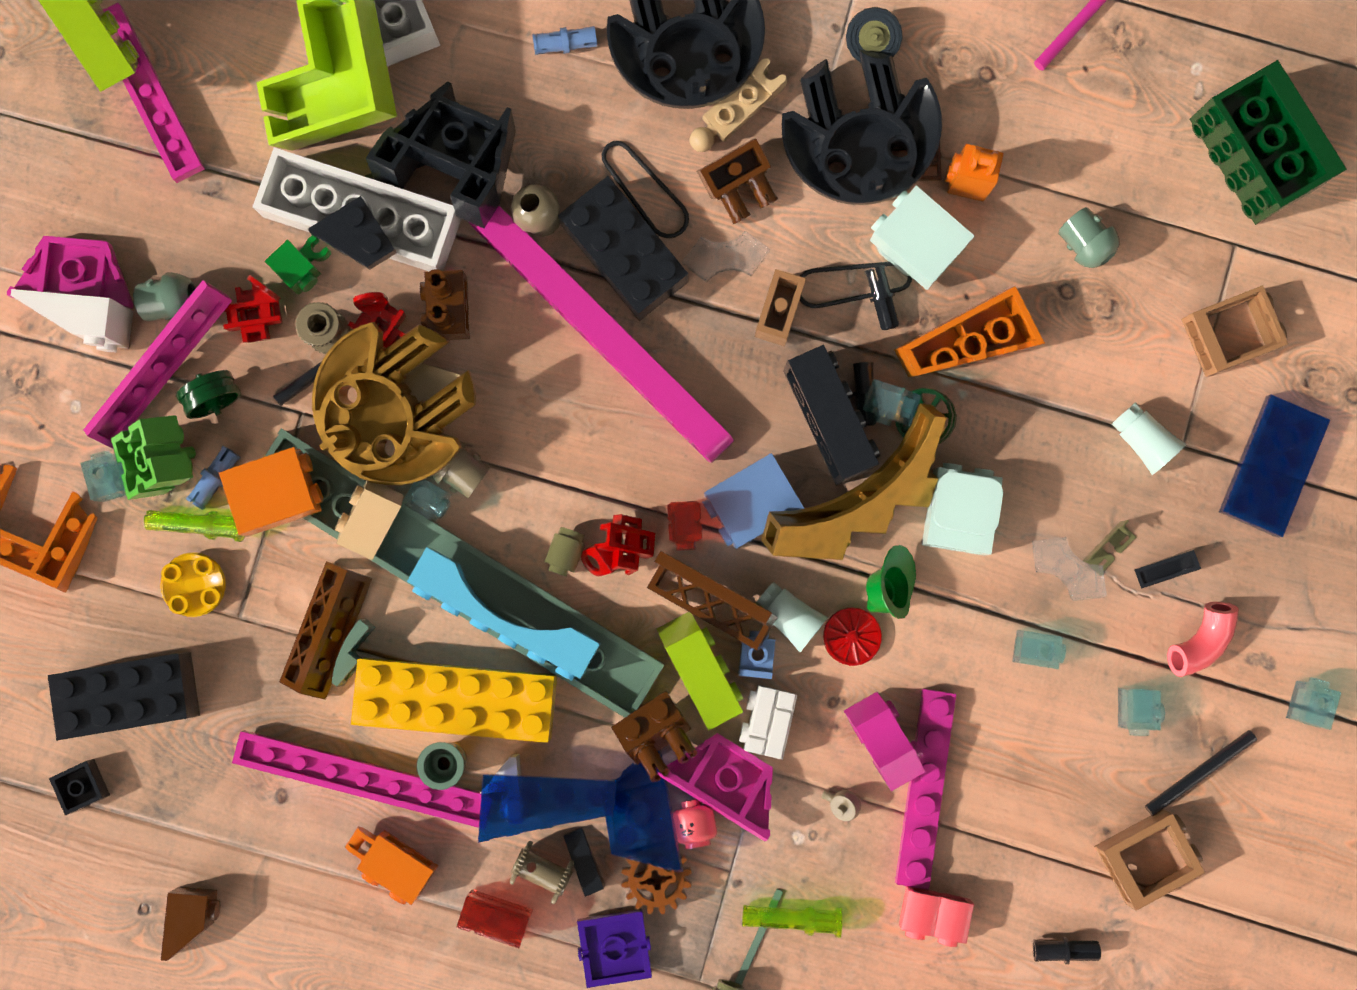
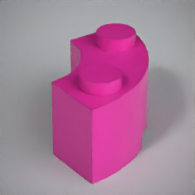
[844,692,925,792]

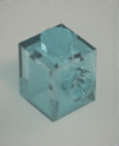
[862,379,921,426]
[80,451,126,502]
[402,479,452,522]
[1012,630,1066,669]
[1286,677,1341,730]
[1118,688,1165,736]

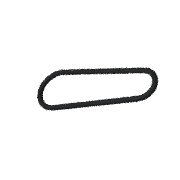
[601,141,689,238]
[800,262,912,308]

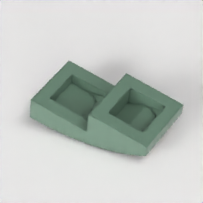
[332,619,376,687]

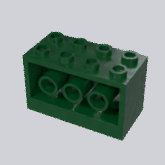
[1189,60,1347,225]

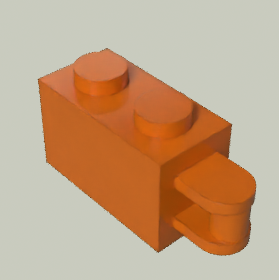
[944,144,1004,202]
[345,826,439,905]

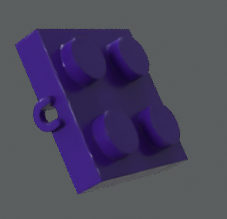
[577,909,652,988]

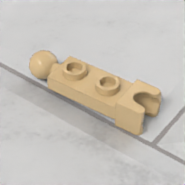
[689,58,787,152]

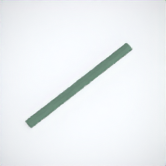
[735,889,783,985]

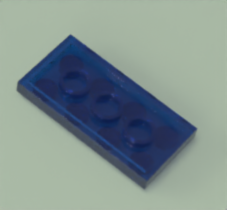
[1219,394,1330,538]

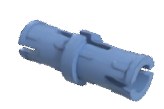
[532,26,597,55]
[186,446,241,510]

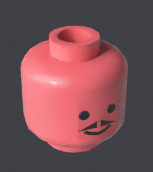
[672,799,717,849]

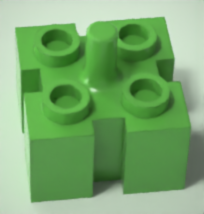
[111,415,196,500]

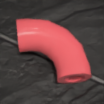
[1167,602,1239,677]

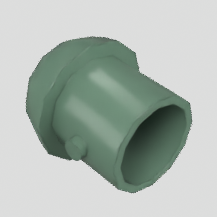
[1058,207,1120,268]
[133,272,195,321]

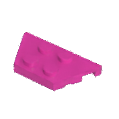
[7,236,134,309]
[658,733,773,842]

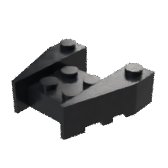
[366,81,516,228]

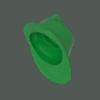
[866,545,916,619]

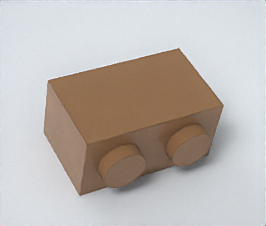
[754,269,806,347]

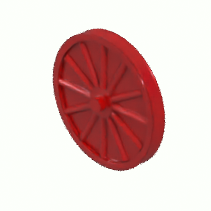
[823,608,882,666]

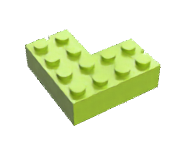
[38,0,139,92]
[256,0,397,151]

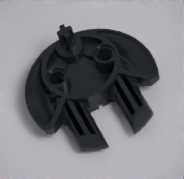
[607,0,765,109]
[781,50,942,205]

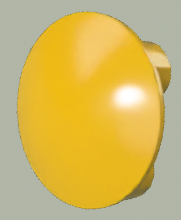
[160,553,226,617]

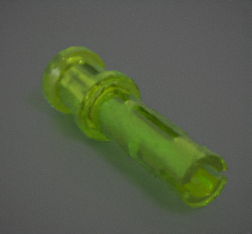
[144,510,245,542]
[742,905,842,938]

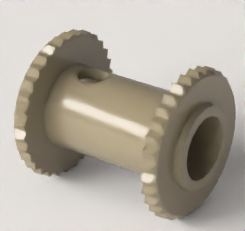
[295,302,351,354]
[509,841,574,904]

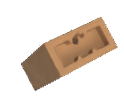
[1181,285,1288,377]
[1094,810,1205,911]

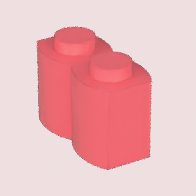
[899,886,974,947]

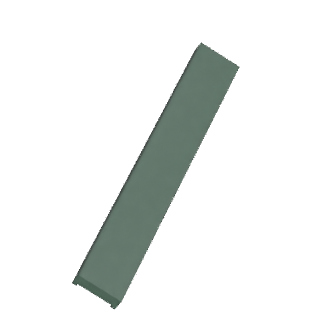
[264,429,665,718]

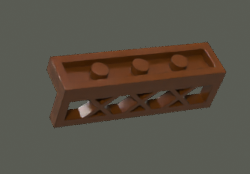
[647,551,777,651]
[279,561,373,700]

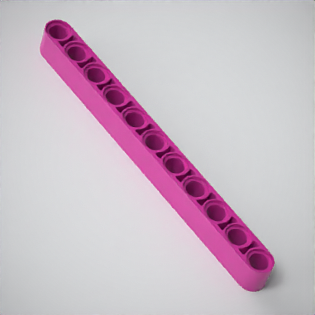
[469,206,734,463]

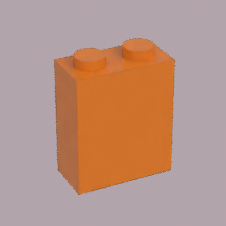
[219,447,323,536]

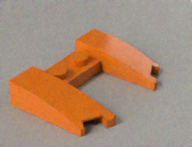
[0,465,98,593]

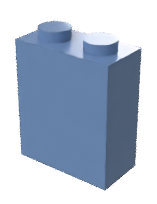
[702,453,804,549]

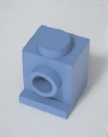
[738,630,776,679]

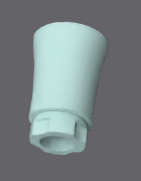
[1112,402,1187,475]
[756,582,828,652]

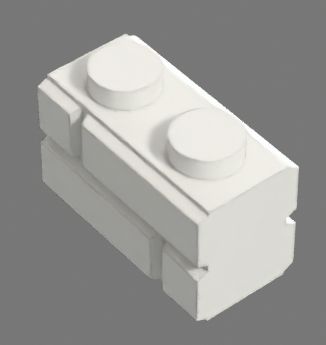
[739,685,797,760]

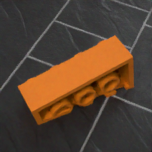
[894,286,1045,378]

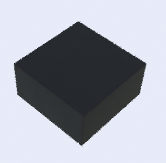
[49,759,110,816]

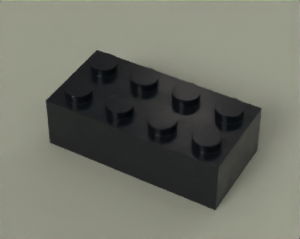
[558,176,689,321]
[783,344,880,486]
[48,652,200,741]

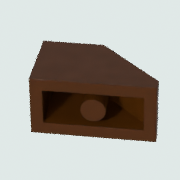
[161,887,221,961]

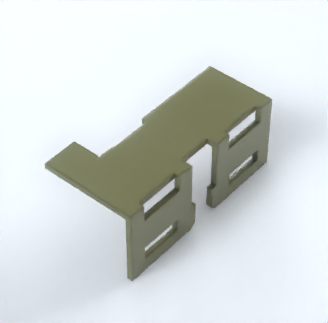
[1083,520,1136,576]

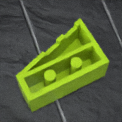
[656,612,744,731]

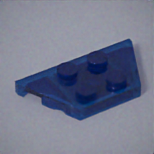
[601,750,684,873]

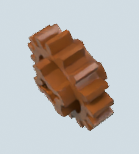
[621,841,692,915]

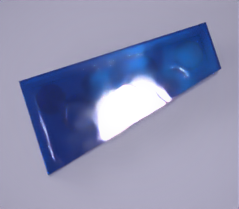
[478,773,616,843]

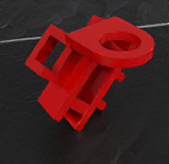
[223,275,283,343]
[348,292,406,348]
[581,514,655,576]

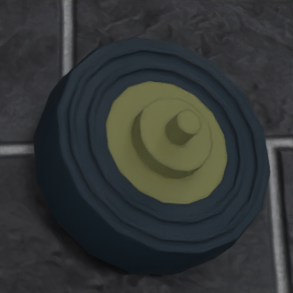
[846,7,903,63]

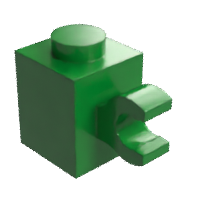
[264,236,331,295]

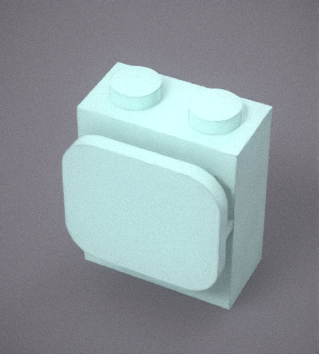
[870,185,974,290]
[922,463,1003,556]

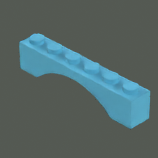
[407,547,601,681]

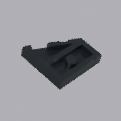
[308,196,397,270]

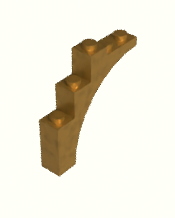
[761,403,947,560]

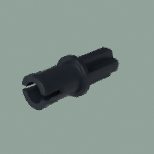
[865,265,899,330]
[852,362,878,426]
[1033,937,1101,965]

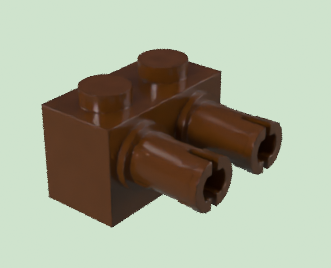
[696,138,778,224]
[420,269,470,340]
[611,691,698,782]

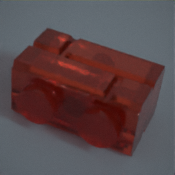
[667,501,702,551]
[456,889,533,949]

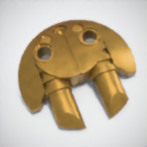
[312,322,476,485]

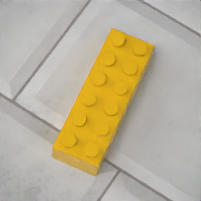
[351,658,557,743]

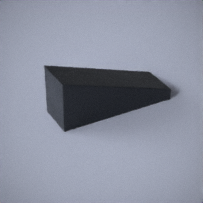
[1134,548,1201,589]
[563,827,605,897]

